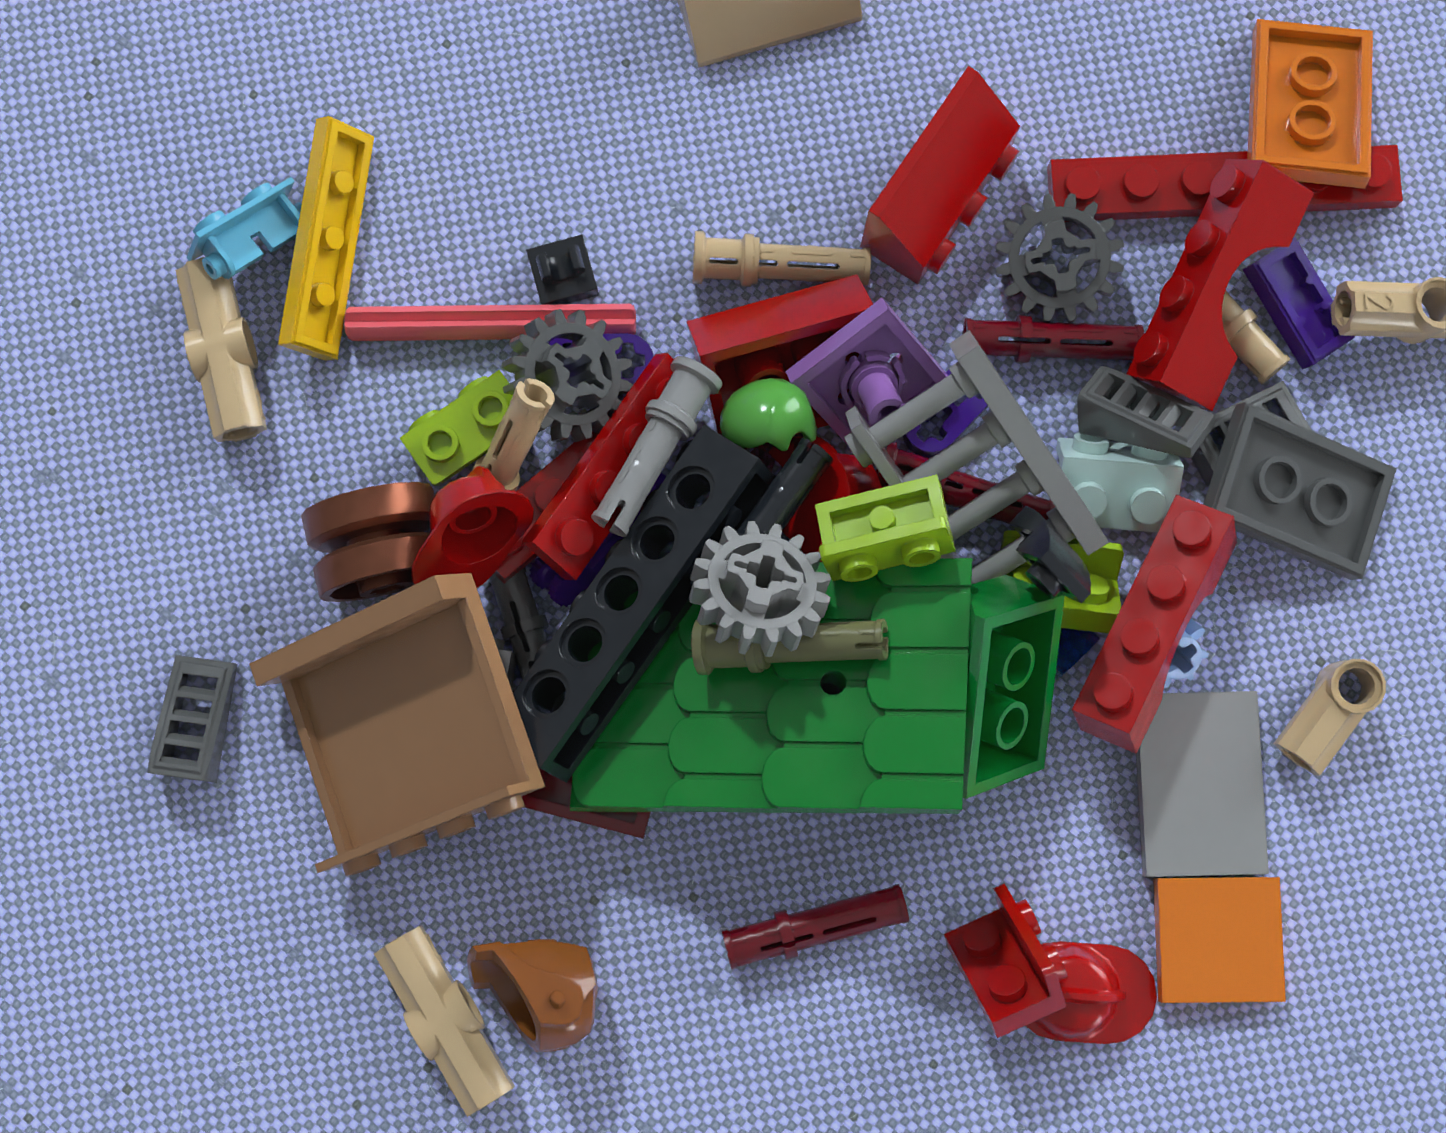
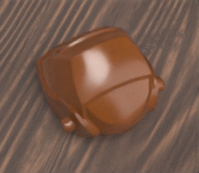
[467,939,598,1052]

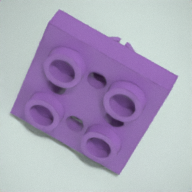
[786,298,948,445]

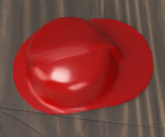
[412,466,534,588]
[1026,941,1157,1044]

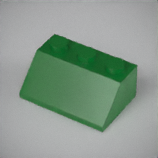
[963,575,1065,799]

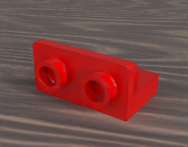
[944,883,1068,1038]

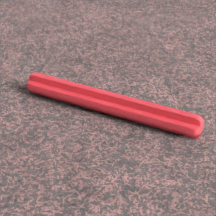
[344,303,636,341]

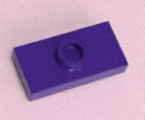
[1242,237,1355,370]

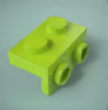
[400,369,513,486]
[815,474,956,582]

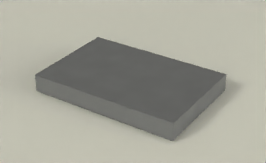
[1203,402,1397,580]

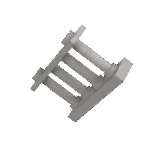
[844,330,1109,584]

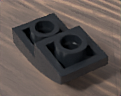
[1009,506,1091,603]

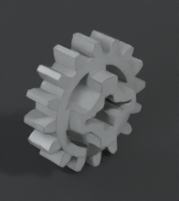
[689,521,831,657]

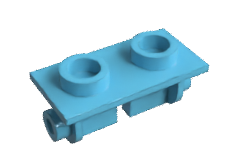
[186,177,302,280]

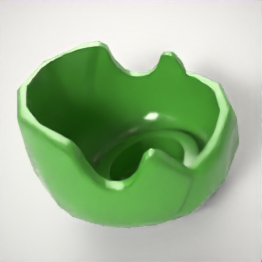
[720,378,817,451]

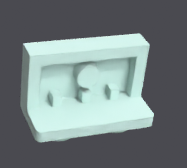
[1056,432,1184,533]

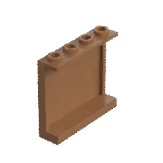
[249,573,545,877]

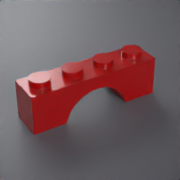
[1126,159,1314,411]
[1072,495,1237,754]

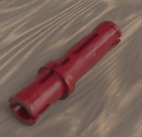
[962,315,1144,363]
[721,884,909,970]

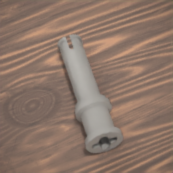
[591,356,722,537]

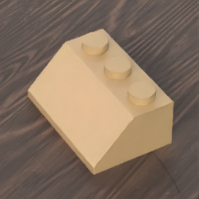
[677,0,862,68]

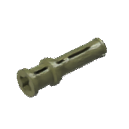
[691,619,889,675]

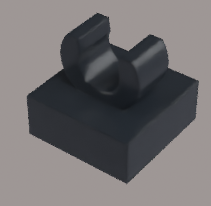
[526,234,599,304]

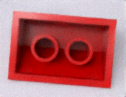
[860,66,1020,285]
[686,274,873,449]

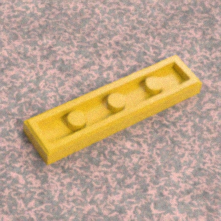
[278,116,374,361]

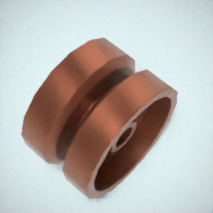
[301,482,435,602]

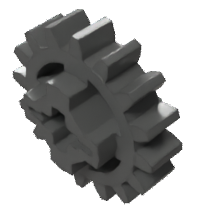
[995,193,1124,323]
[502,309,633,443]

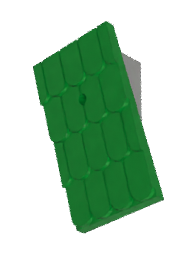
[570,558,972,814]

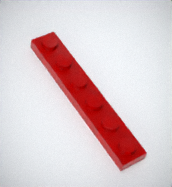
[1047,145,1403,222]

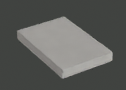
[1136,691,1269,877]

